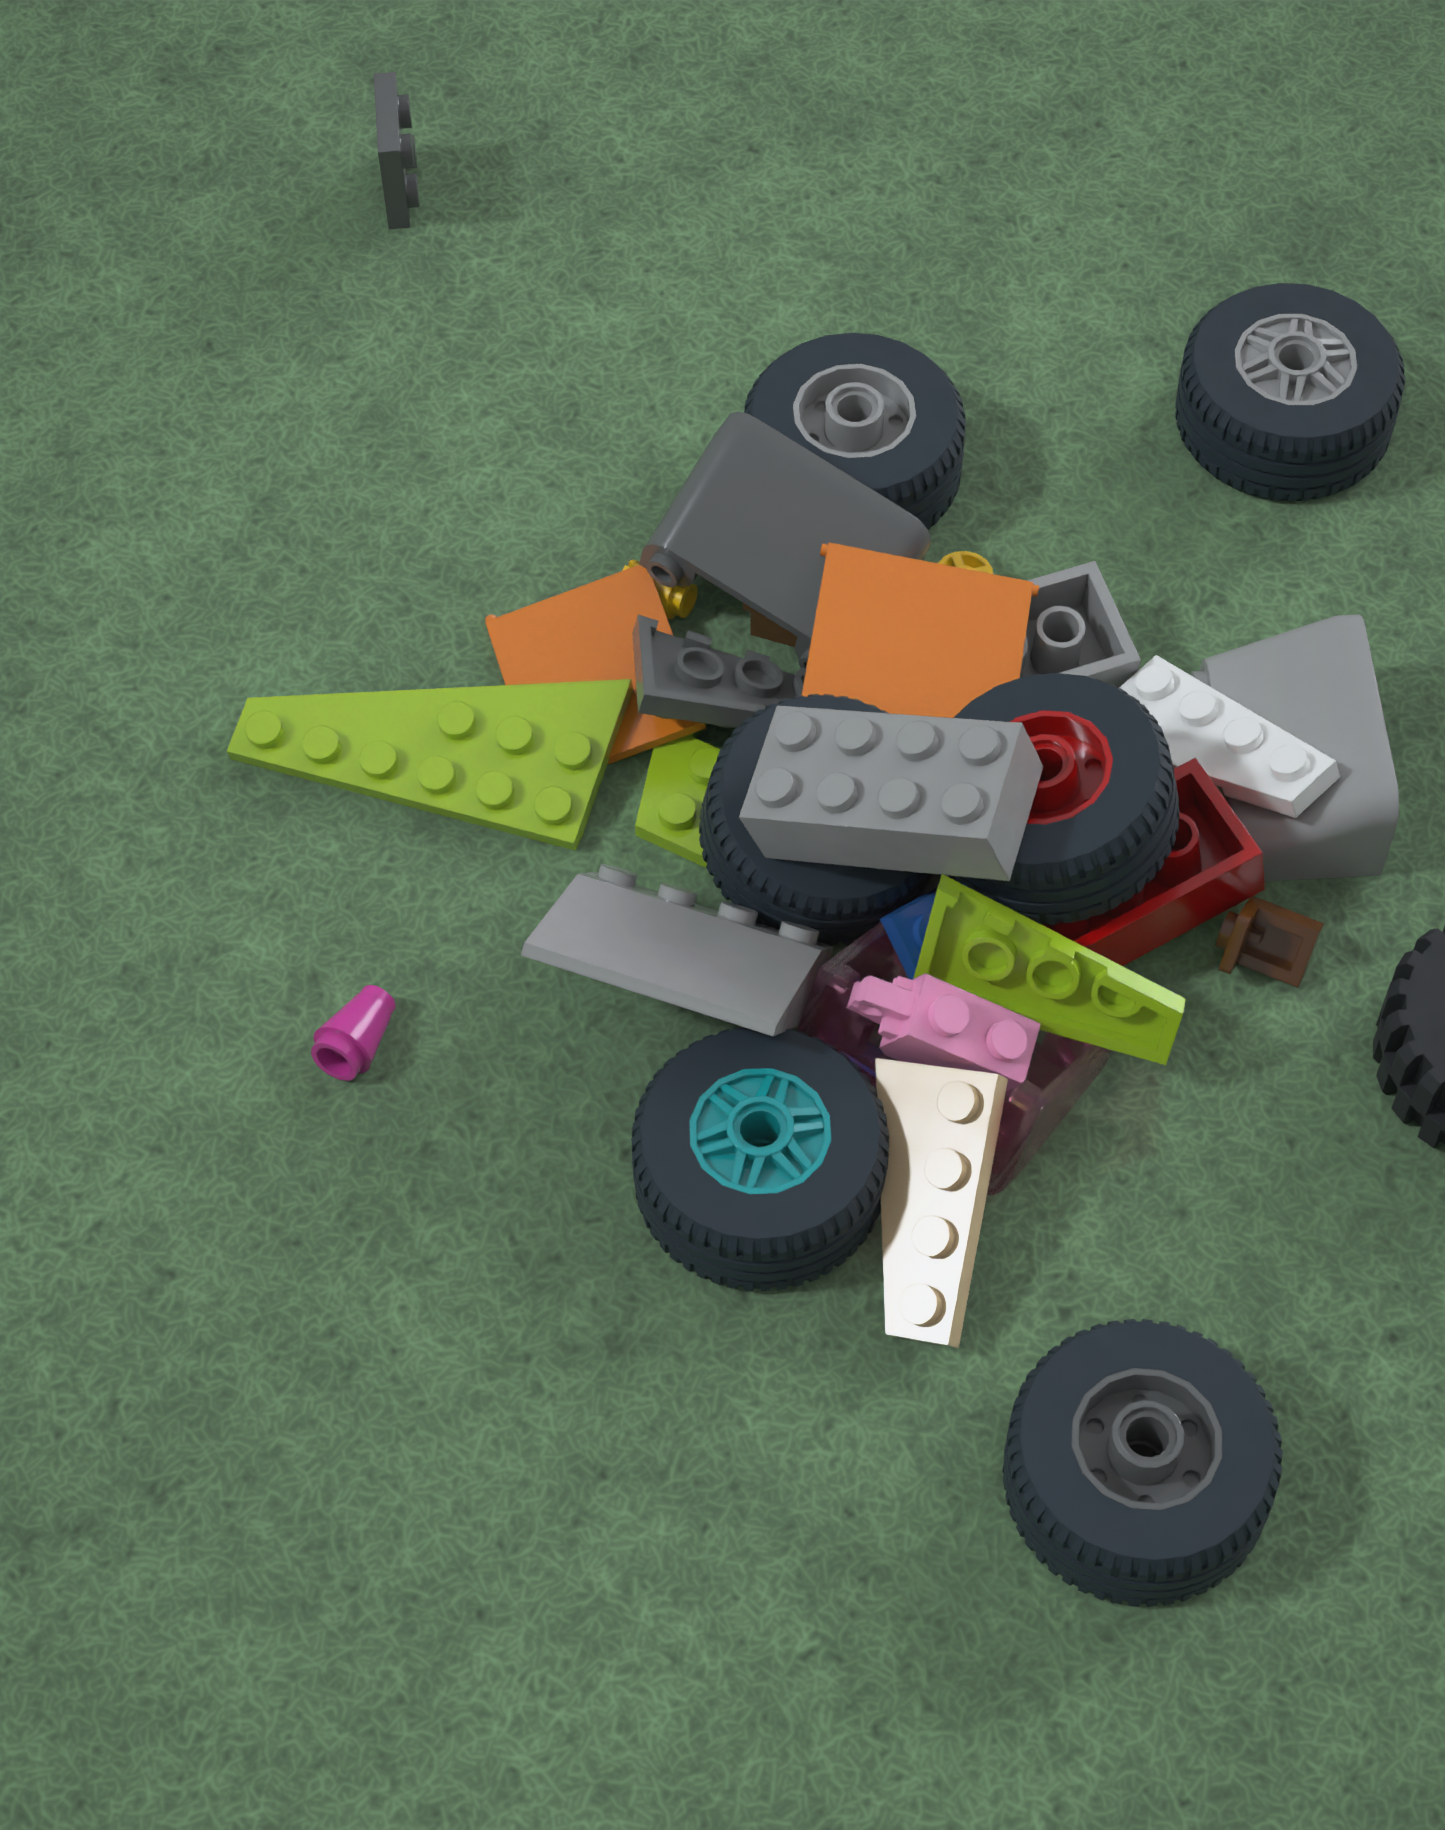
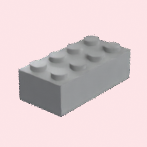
[739,706,1043,881]

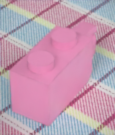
[847,973,1041,1091]

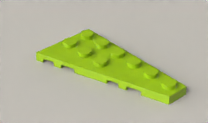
[226,679,634,851]

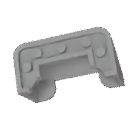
[1190,614,1399,881]

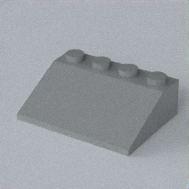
[521,864,833,1036]

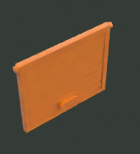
[801,542,1039,718]
[485,565,707,765]

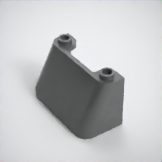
[639,412,931,668]

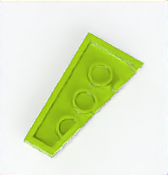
[913,874,1186,1065]

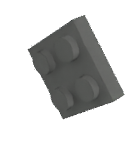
[374,72,420,229]

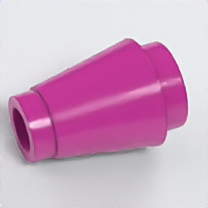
[311,985,396,1081]

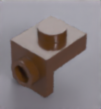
[1215,896,1324,988]

